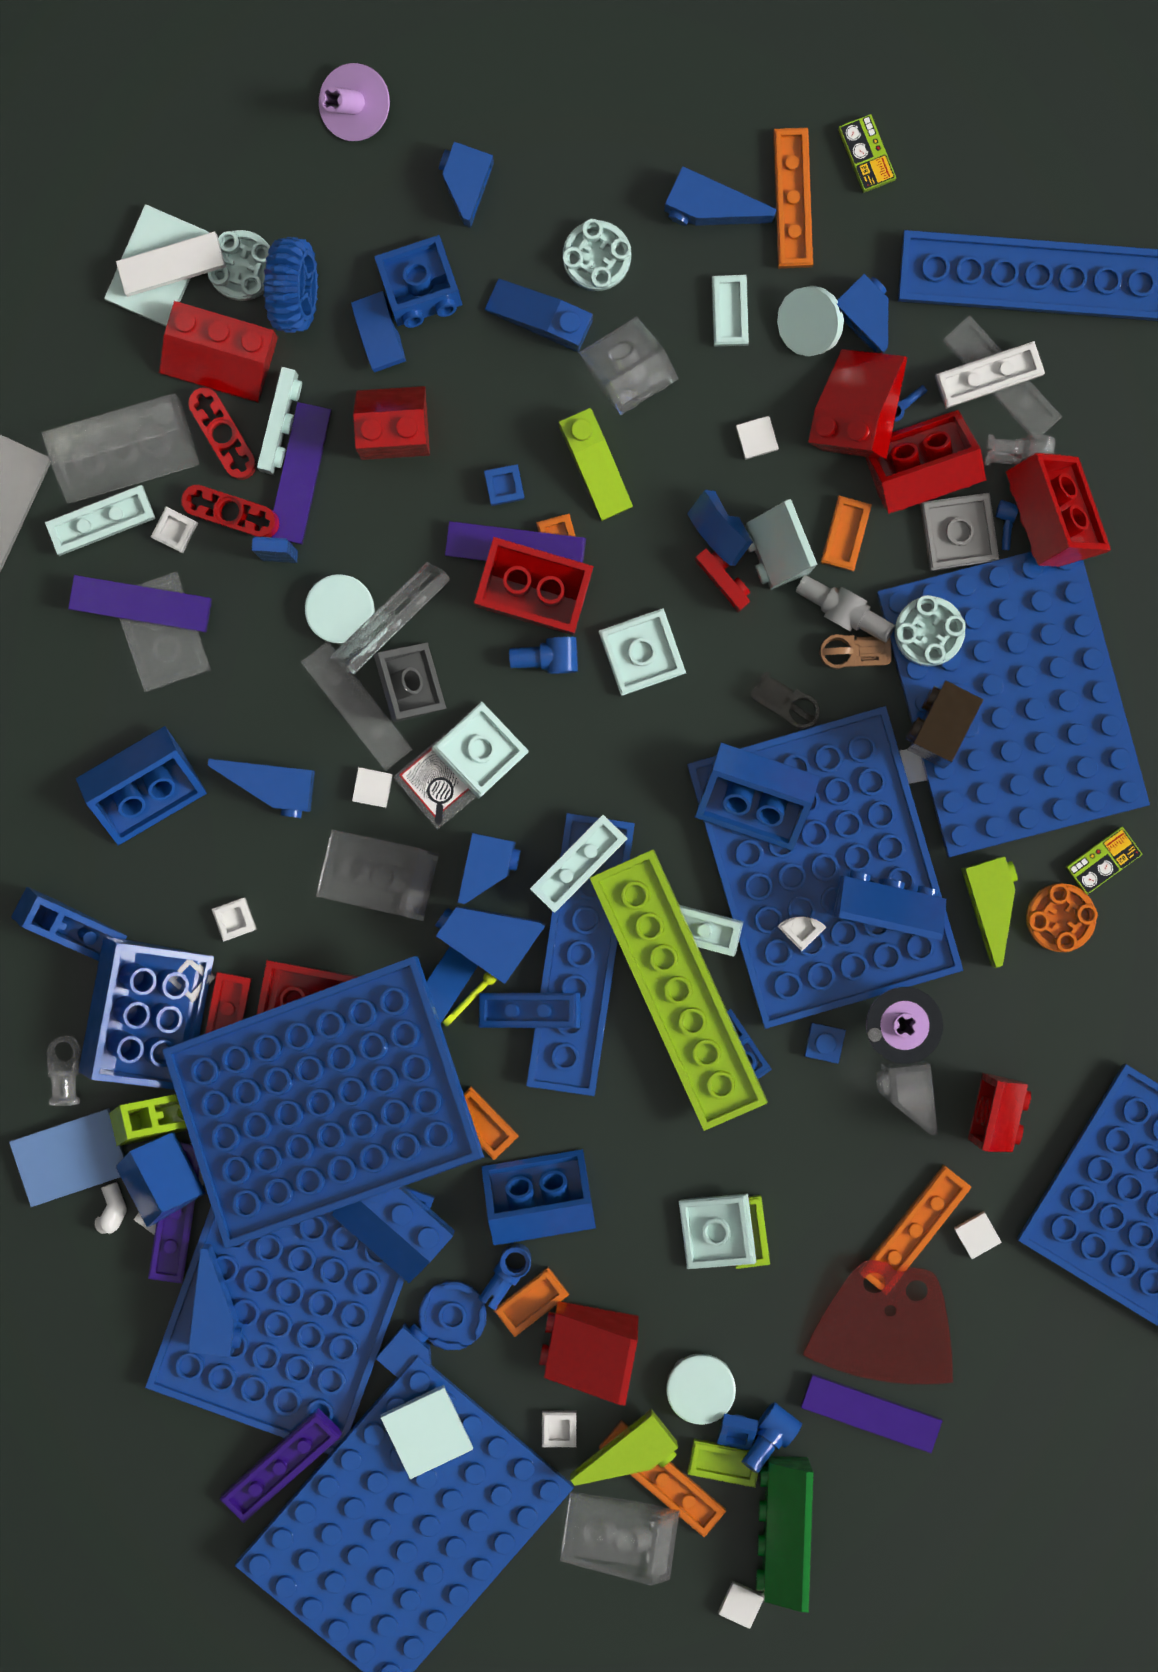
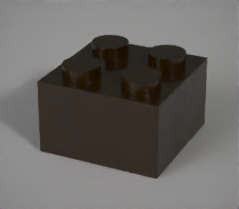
[905,680,984,768]

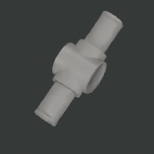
[796,575,896,643]

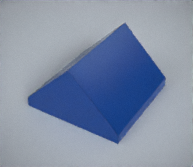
[116,1132,206,1227]

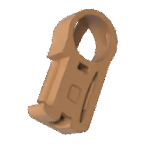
[819,634,891,670]

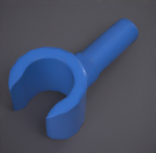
[894,385,927,422]
[995,500,1018,550]

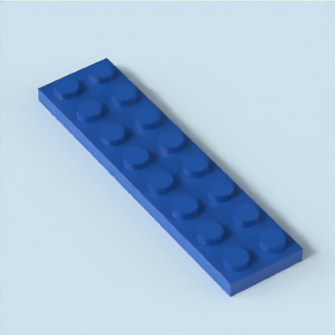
[898,230,1158,321]
[526,813,635,1096]

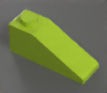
[559,408,633,521]
[961,856,1018,968]
[109,1094,187,1146]
[570,1409,678,1486]

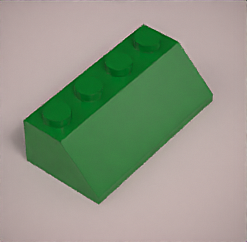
[756,1456,813,1613]

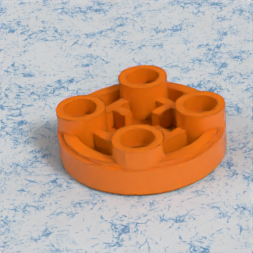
[1026,883,1098,952]

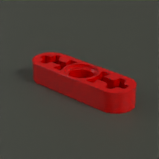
[188,388,256,480]
[181,485,279,537]

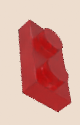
[694,548,751,613]
[205,972,252,1034]

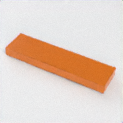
[773,128,813,269]
[859,1165,972,1295]
[599,1420,726,1537]

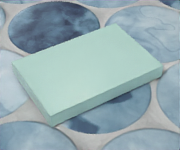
[104,204,209,327]

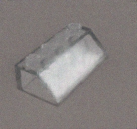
[41,393,200,504]

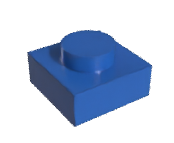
[484,464,525,506]
[804,1022,846,1064]
[717,1414,758,1450]

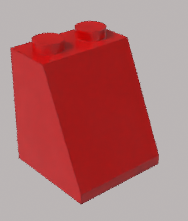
[353,386,430,460]
[539,1301,639,1406]

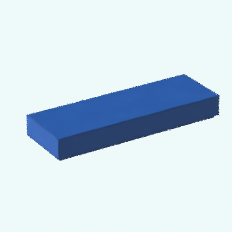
[252,537,298,563]
[479,993,580,1028]

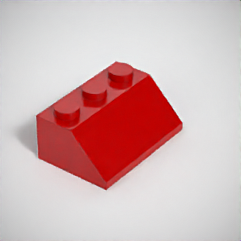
[159,301,278,403]
[865,410,986,514]
[1006,453,1111,567]
[474,537,594,636]

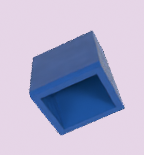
[435,906,545,984]

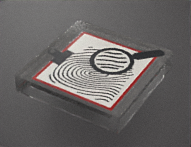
[393,733,476,830]

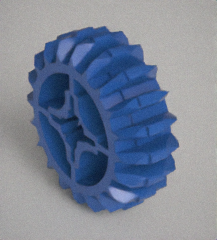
[263,237,319,333]

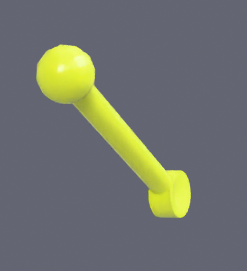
[442,972,497,1027]

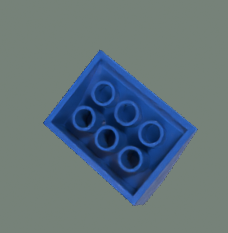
[78,937,214,1090]

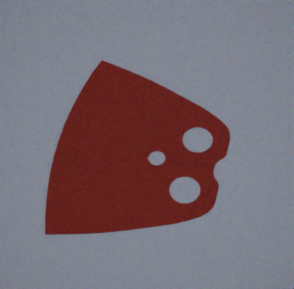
[803,1260,953,1384]

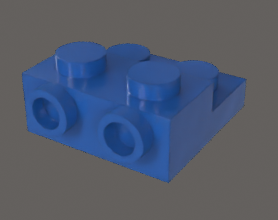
[374,235,463,328]

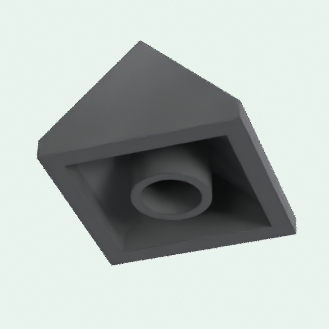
[373,642,446,723]

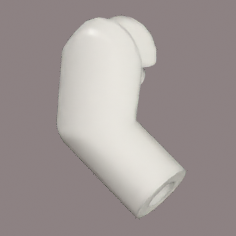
[95,1182,127,1234]

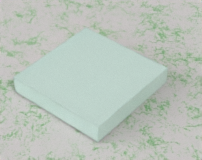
[598,608,686,696]
[432,702,529,799]
[679,1193,756,1269]
[380,1385,473,1479]

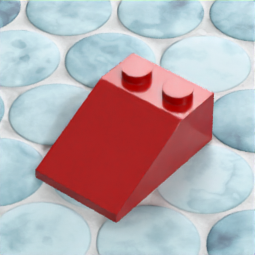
[808,349,907,459]
[257,960,359,1014]
[968,1073,1031,1152]

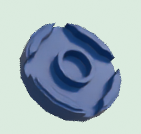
[419,1281,487,1350]

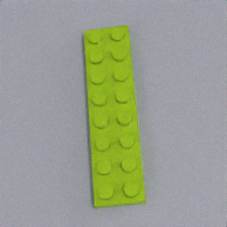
[590,849,768,1131]

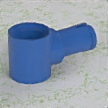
[509,637,578,674]
[478,1243,531,1310]
[741,1402,802,1473]

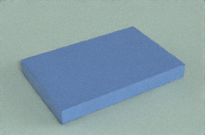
[9,1108,125,1207]

